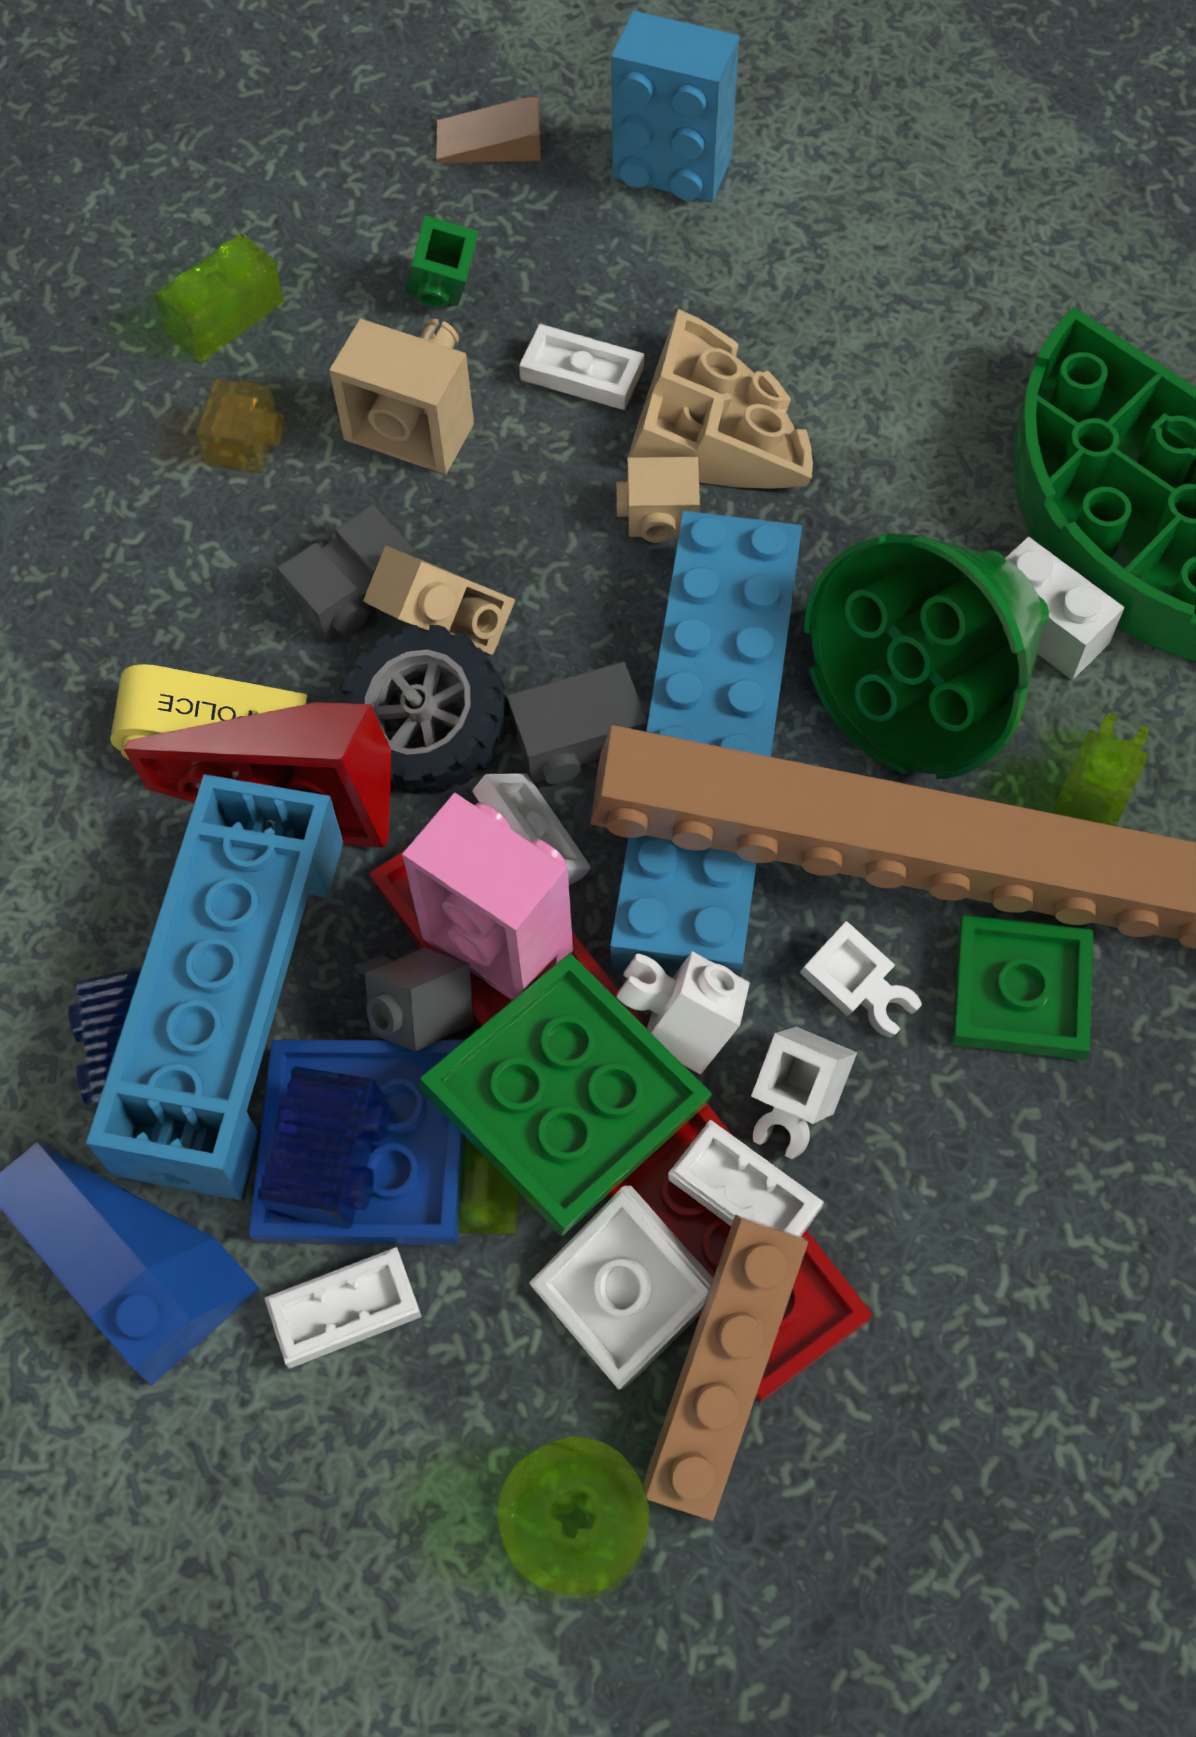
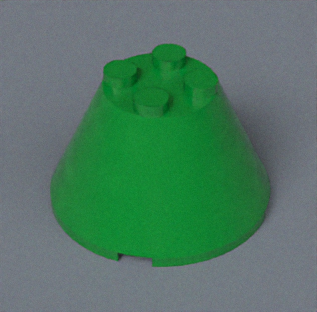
[804,533,1049,779]

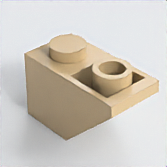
[363,545,515,655]

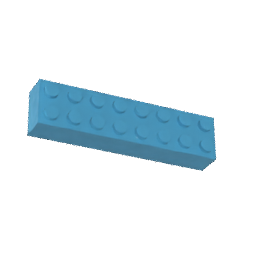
[610,511,802,978]

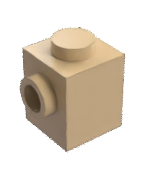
[616,457,700,543]

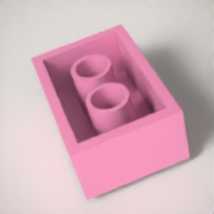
[402,793,573,1001]

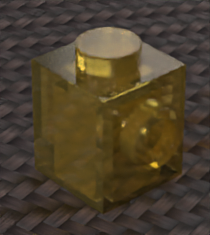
[196,379,284,473]

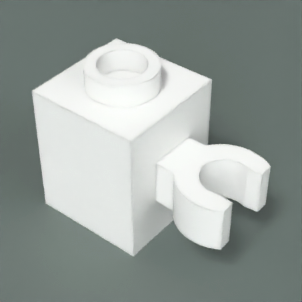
[616,951,750,1074]
[751,1027,857,1159]

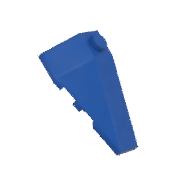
[0,1142,260,1386]

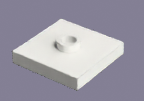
[529,1186,713,1390]

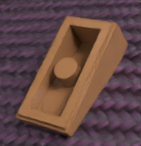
[436,97,541,163]

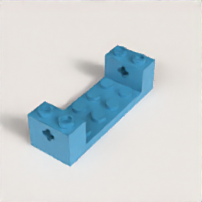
[86,774,343,1201]

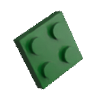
[952,915,1093,1061]

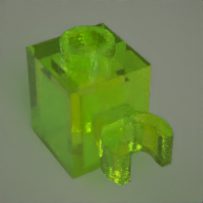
[1053,712,1149,826]

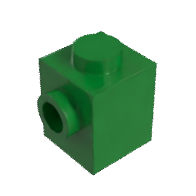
[405,215,478,308]

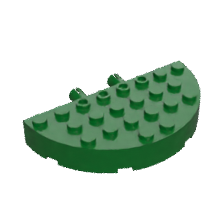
[1012,306,1196,662]

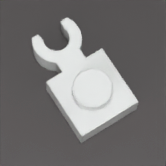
[799,921,922,1038]

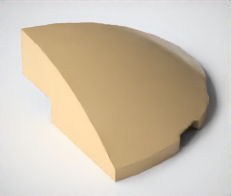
[627,309,813,489]

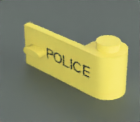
[110,664,307,760]

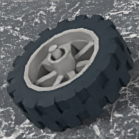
[341,625,509,794]

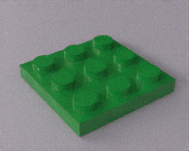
[419,953,712,1237]

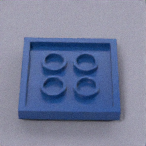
[249,1040,466,1245]

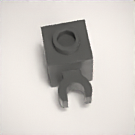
[355,948,474,1052]

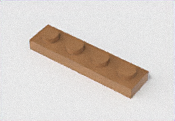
[640,1214,809,1521]

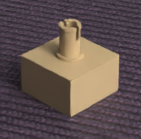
[329,318,474,475]

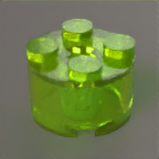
[498,1436,649,1604]

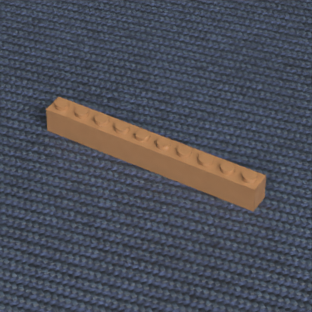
[590,725,1196,949]

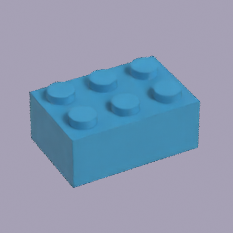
[611,10,739,203]

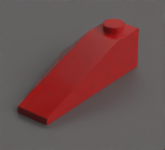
[123,702,391,848]

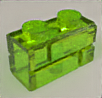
[154,233,285,363]

